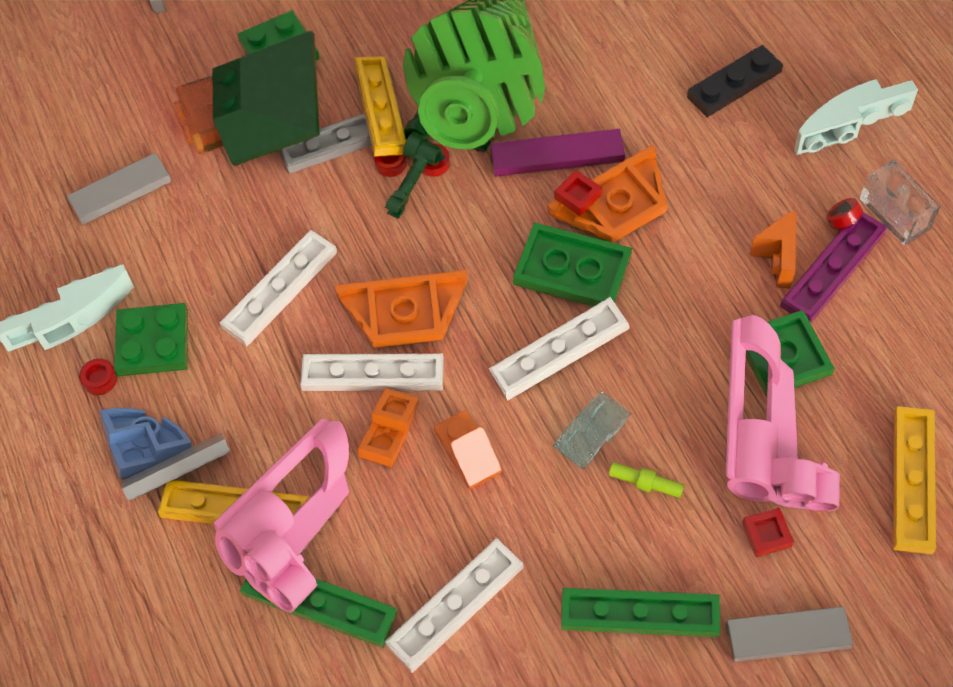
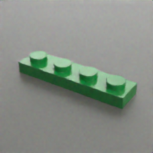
[240,578,398,648]
[561,588,720,637]

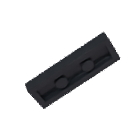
[687,44,783,117]

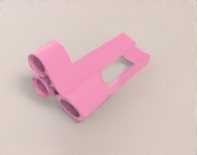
[726,315,840,511]
[213,419,350,613]

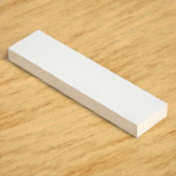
[220,230,337,347]
[488,297,630,400]
[300,353,444,391]
[385,538,523,673]

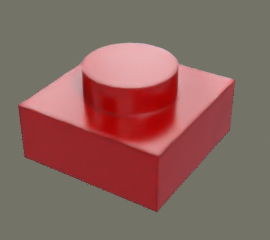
[554,170,602,217]
[742,507,794,557]

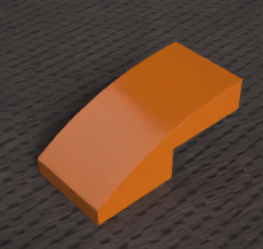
[358,388,419,468]

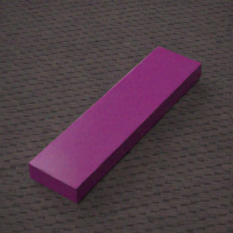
[491,129,625,176]
[780,212,887,323]

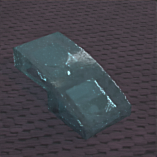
[553,391,631,469]

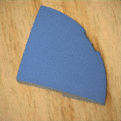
[99,408,191,479]

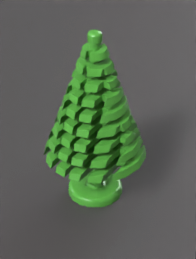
[403,0,545,149]

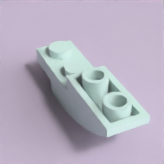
[794,79,918,155]
[0,264,134,352]

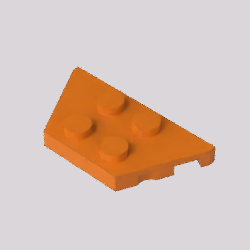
[547,145,667,243]
[335,270,468,348]

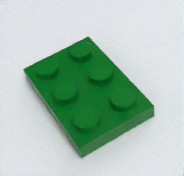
[513,222,632,307]

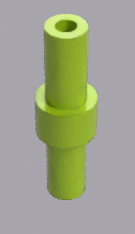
[609,462,685,498]

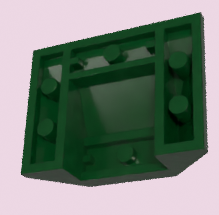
[212,30,320,166]

